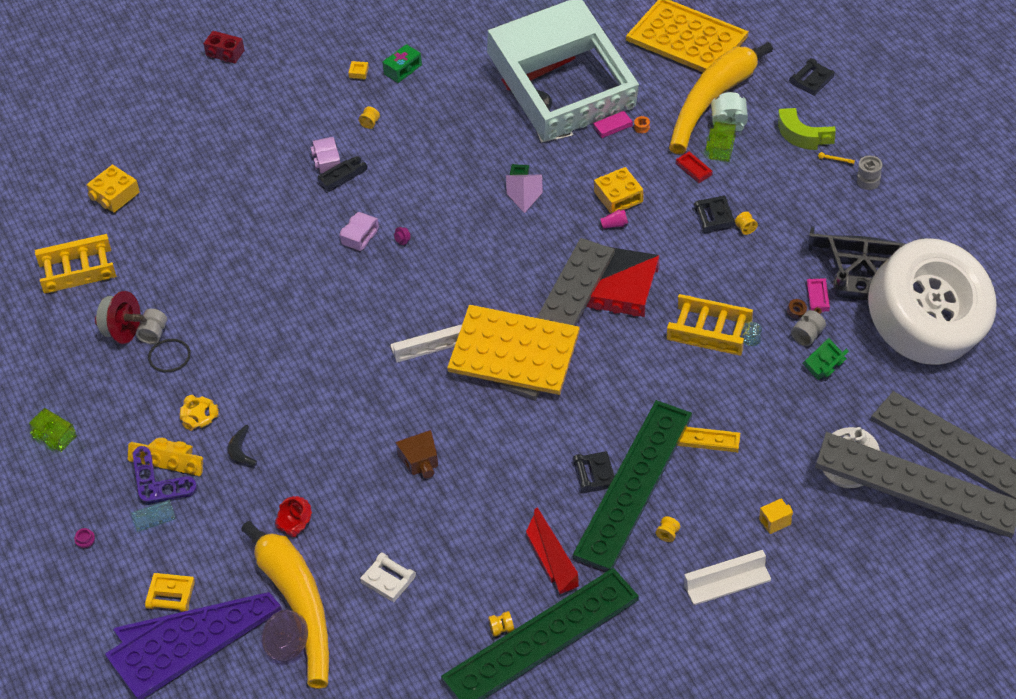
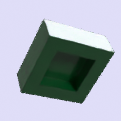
[510,164,529,175]

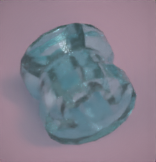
[742,322,762,346]

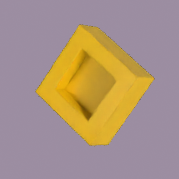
[348,61,369,79]

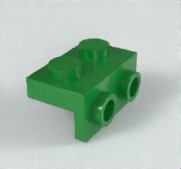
[802,338,849,380]

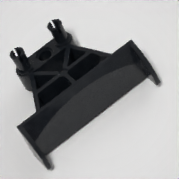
[809,226,924,301]

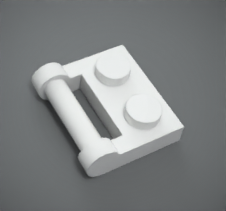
[360,553,416,602]

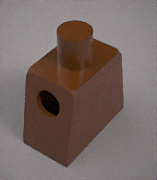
[395,430,438,478]

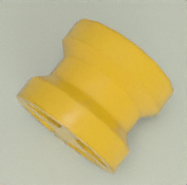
[358,107,380,129]
[735,212,758,235]
[655,516,681,542]

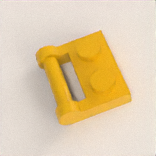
[145,573,195,612]

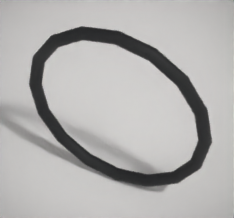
[148,339,191,372]

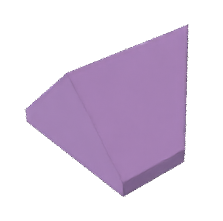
[506,174,543,213]

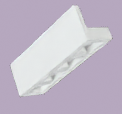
[391,325,462,362]
[684,550,771,605]

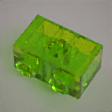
[706,122,736,162]
[29,408,77,452]

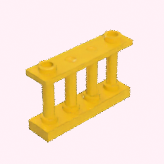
[35,234,117,294]
[667,294,753,356]

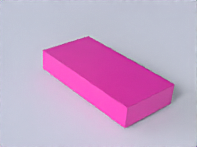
[593,111,633,138]
[807,278,830,312]

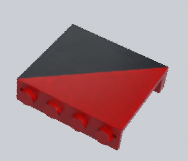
[586,247,660,317]

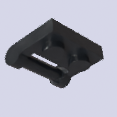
[789,58,835,96]
[693,195,735,234]
[572,451,615,493]

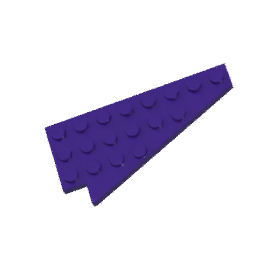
[105,592,282,699]

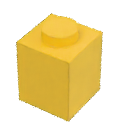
[759,498,793,534]

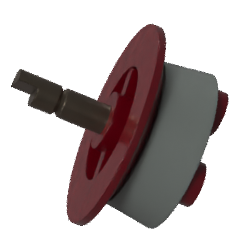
[95,291,147,344]

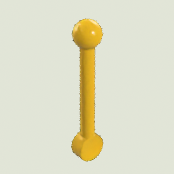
[818,152,855,164]

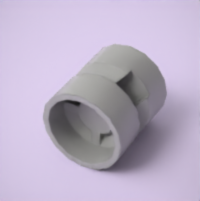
[857,155,882,190]
[136,309,167,344]
[791,310,826,346]

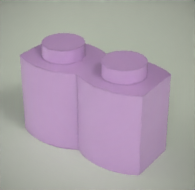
[310,137,340,173]
[340,212,379,251]

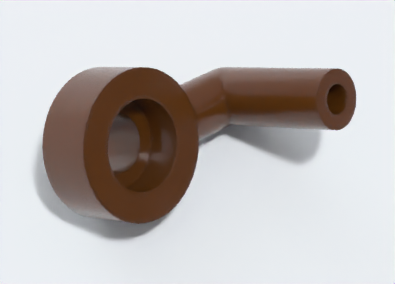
[787,299,822,319]

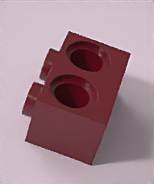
[203,31,245,64]

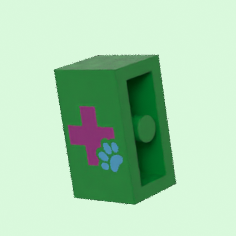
[382,44,422,83]

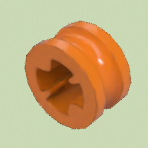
[634,116,650,134]

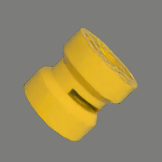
[488,611,514,637]

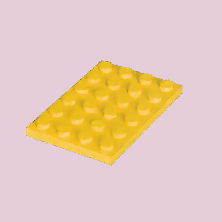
[626,0,749,72]
[447,305,580,395]

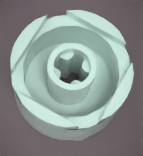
[711,92,748,132]

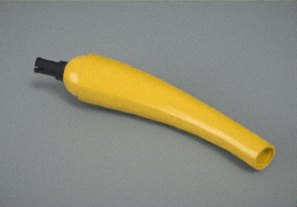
[669,42,773,154]
[241,521,329,689]

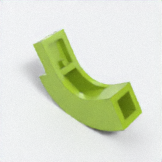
[778,108,836,150]

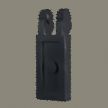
[317,156,368,191]

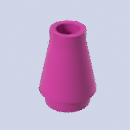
[600,209,628,229]

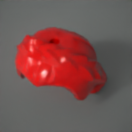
[275,496,312,537]

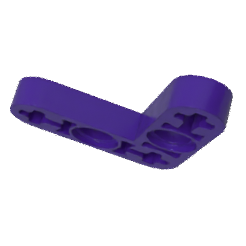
[133,446,197,503]

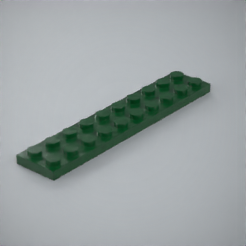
[573,400,692,572]
[441,567,639,699]

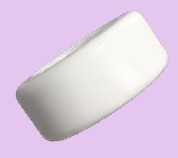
[868,238,997,365]

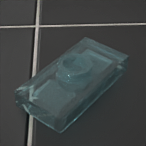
[131,500,176,532]

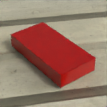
[676,151,713,183]

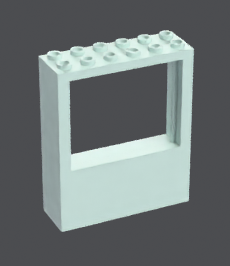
[487,0,639,142]

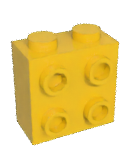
[86,164,140,213]
[594,167,643,214]

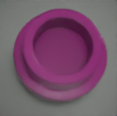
[394,227,411,245]
[74,528,95,548]

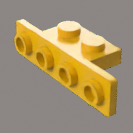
[128,438,203,476]

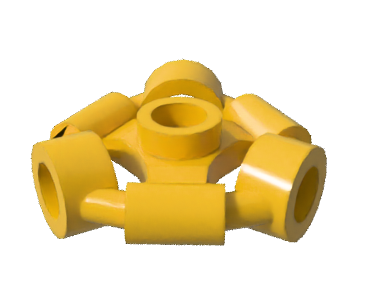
[180,395,219,431]

